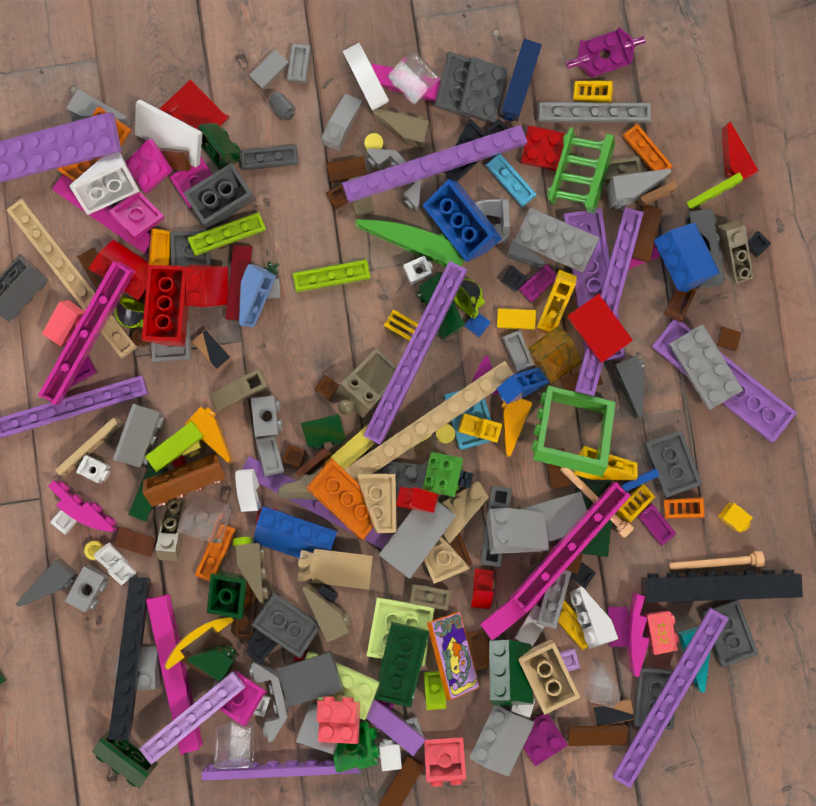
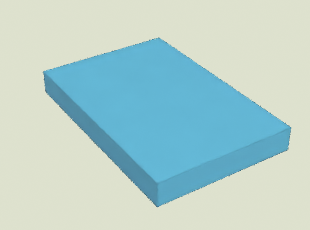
[444,390,491,450]

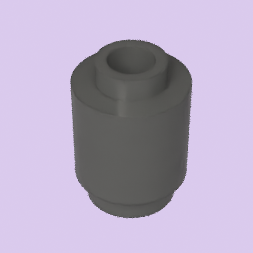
[268,92,296,121]

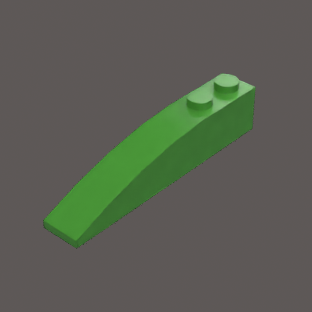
[355,219,464,268]

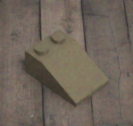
[302,583,352,643]

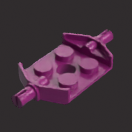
[565,27,646,78]

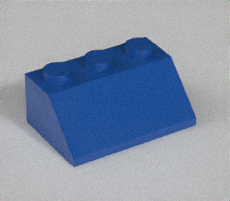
[654,223,720,292]

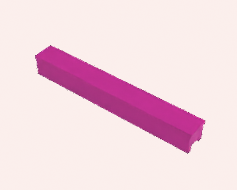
[38,261,136,405]
[509,482,631,612]
[146,594,203,755]

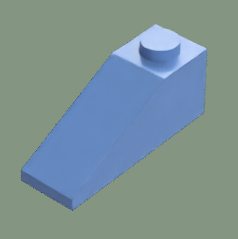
[239,264,276,328]

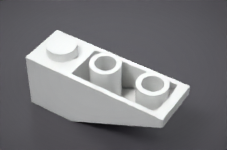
[569,587,618,649]

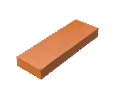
[622,124,673,171]
[195,522,237,582]

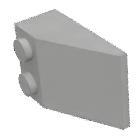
[606,169,671,211]
[486,508,549,554]

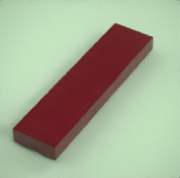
[225,244,253,321]

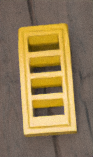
[573,81,613,103]
[615,484,655,523]

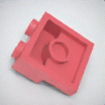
[317,697,360,744]
[424,738,466,787]

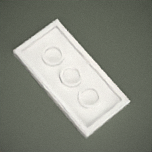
[135,100,202,167]

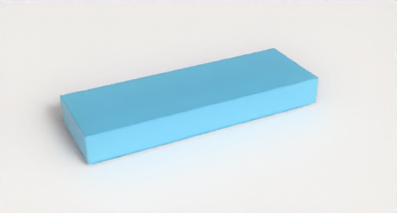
[485,154,537,208]

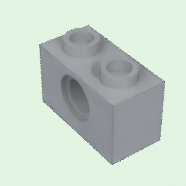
[251,396,283,437]
[65,565,109,612]

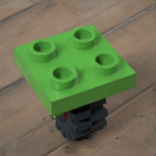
[423,452,474,497]

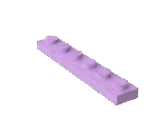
[139,671,246,765]

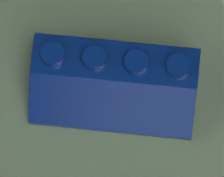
[423,179,502,262]
[253,506,338,558]

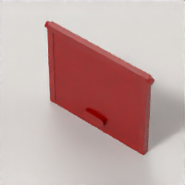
[159,79,229,130]

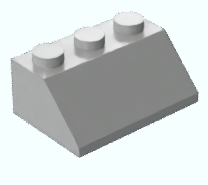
[113,404,165,468]
[470,705,535,777]

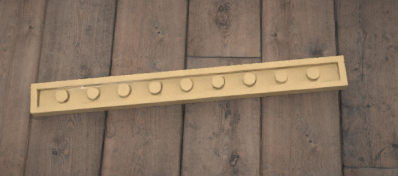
[7,199,137,359]
[344,361,514,484]

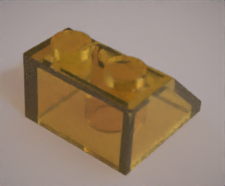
[528,326,582,384]

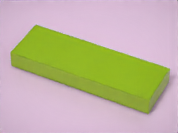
[686,172,743,210]
[145,421,204,472]

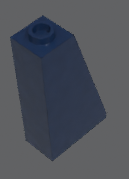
[500,39,542,122]

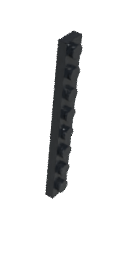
[108,577,151,740]

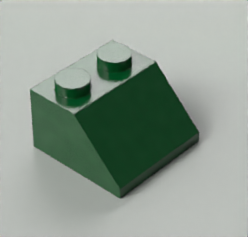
[198,123,241,170]
[301,414,347,450]
[206,571,247,619]
[187,644,239,682]

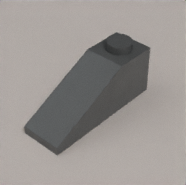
[612,356,645,419]
[15,559,78,607]

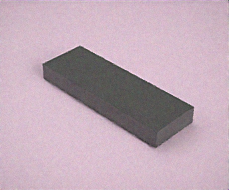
[240,145,299,171]

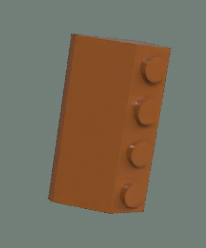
[143,452,226,507]

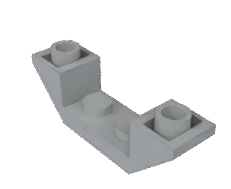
[366,148,421,212]
[249,661,290,742]

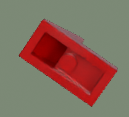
[396,487,438,513]
[471,568,494,609]

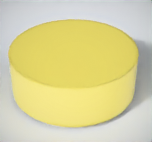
[365,133,383,150]
[436,424,455,443]
[84,540,104,560]

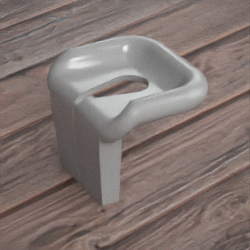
[475,199,510,244]

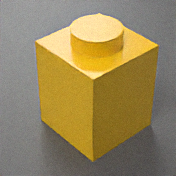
[717,502,753,533]

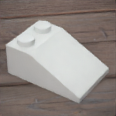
[69,152,140,215]

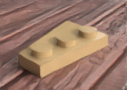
[441,481,489,544]

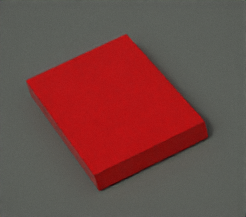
[567,294,633,364]

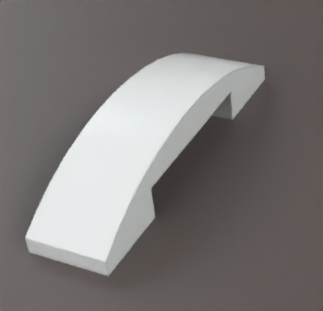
[343,43,389,111]

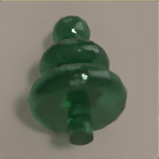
[263,261,280,275]

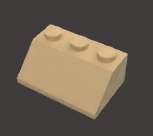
[518,639,580,715]

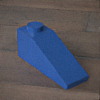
[496,367,550,404]

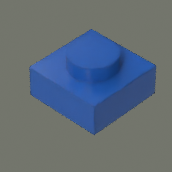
[465,313,491,338]

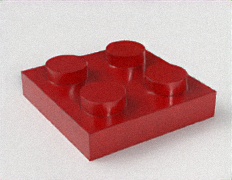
[520,126,565,171]

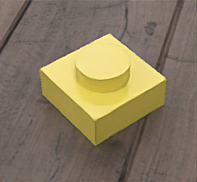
[182,441,204,458]

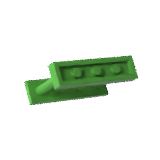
[547,127,616,214]

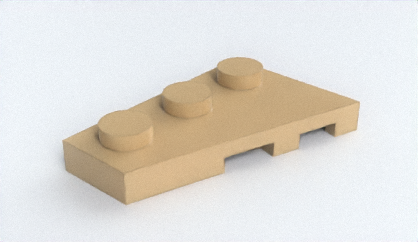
[356,474,396,533]
[424,536,470,584]

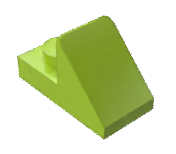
[424,671,446,710]

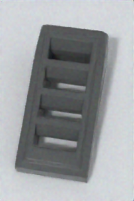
[506,240,545,269]

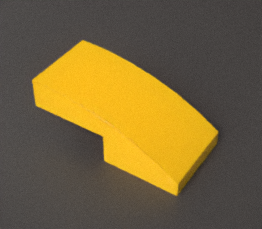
[457,413,502,443]

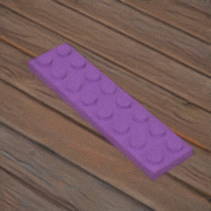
[0,112,122,183]
[563,208,625,361]
[651,319,797,443]

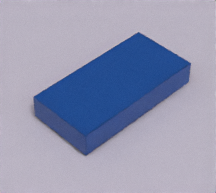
[619,469,659,492]

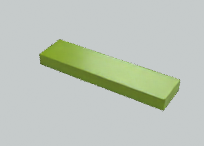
[187,212,266,257]
[293,259,371,293]

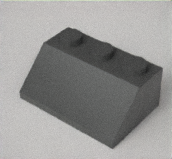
[183,163,255,230]
[0,254,48,322]

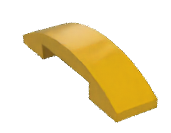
[164,617,234,670]

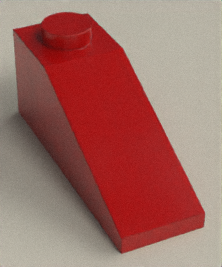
[722,122,759,181]

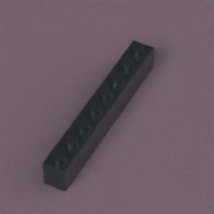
[641,569,803,602]

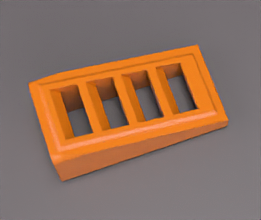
[664,497,705,519]

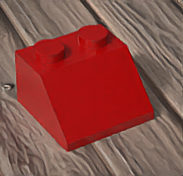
[185,264,228,307]

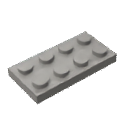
[515,208,600,274]
[668,324,743,410]

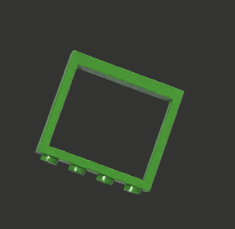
[531,386,615,477]

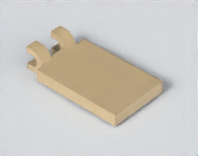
[297,549,373,590]

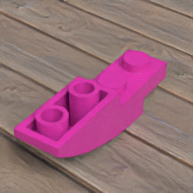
[48,481,119,532]

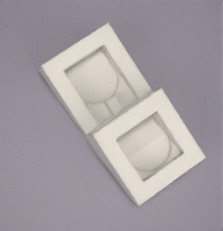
[236,469,261,512]
[94,542,136,585]

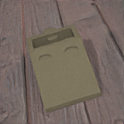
[335,348,397,418]

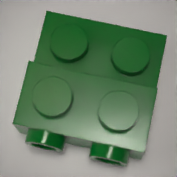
[333,721,380,773]

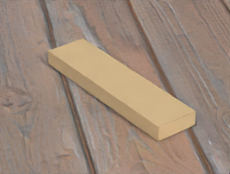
[55,418,123,475]

